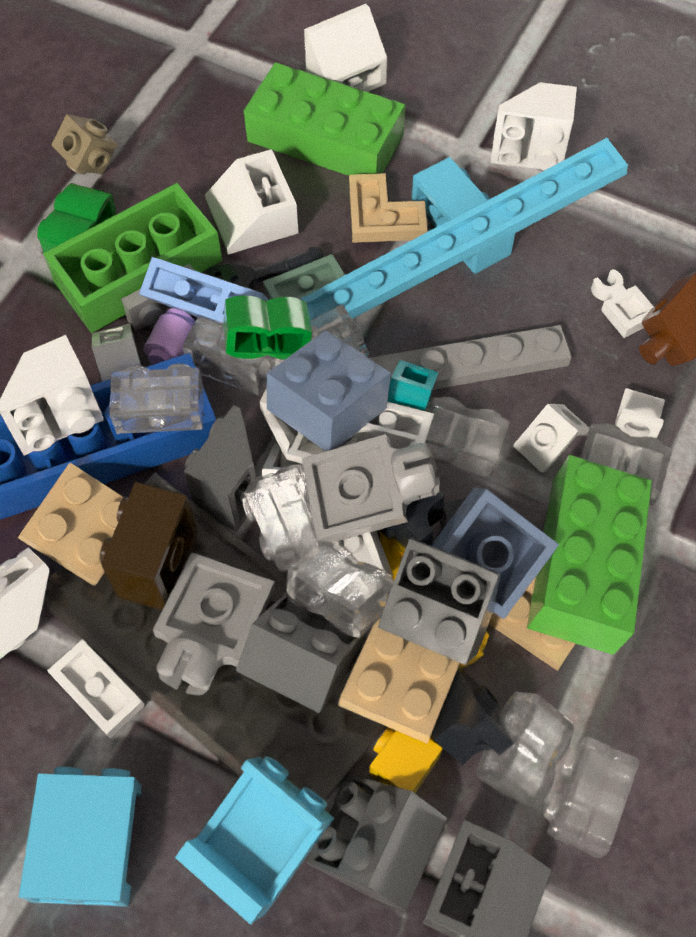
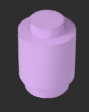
[144,308,195,365]

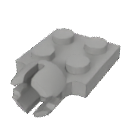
[302,434,440,545]
[153,553,275,696]

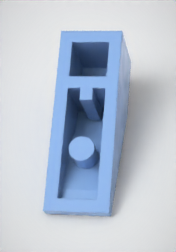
[139,257,268,327]

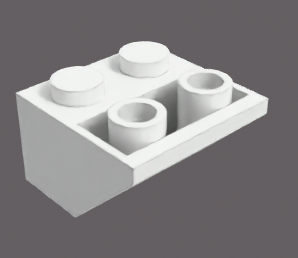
[304,4,387,92]
[490,83,577,170]
[205,149,298,254]
[0,335,104,455]

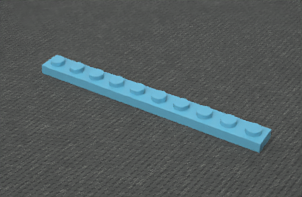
[301,138,628,340]

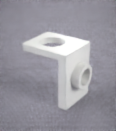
[611,388,665,449]
[513,404,592,472]

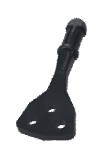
[207,247,324,289]

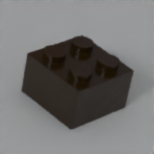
[99,482,198,610]

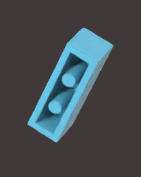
[412,157,515,274]

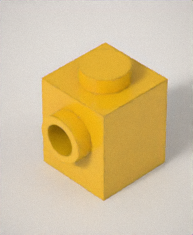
[369,727,443,793]

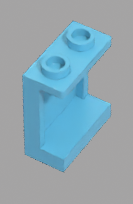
[175,756,334,924]
[19,767,142,906]

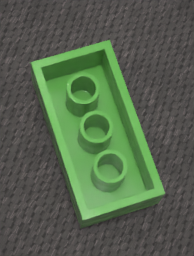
[244,62,405,176]
[43,183,222,333]
[527,455,652,655]

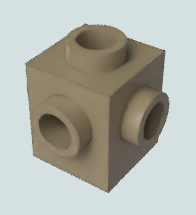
[52,114,118,175]

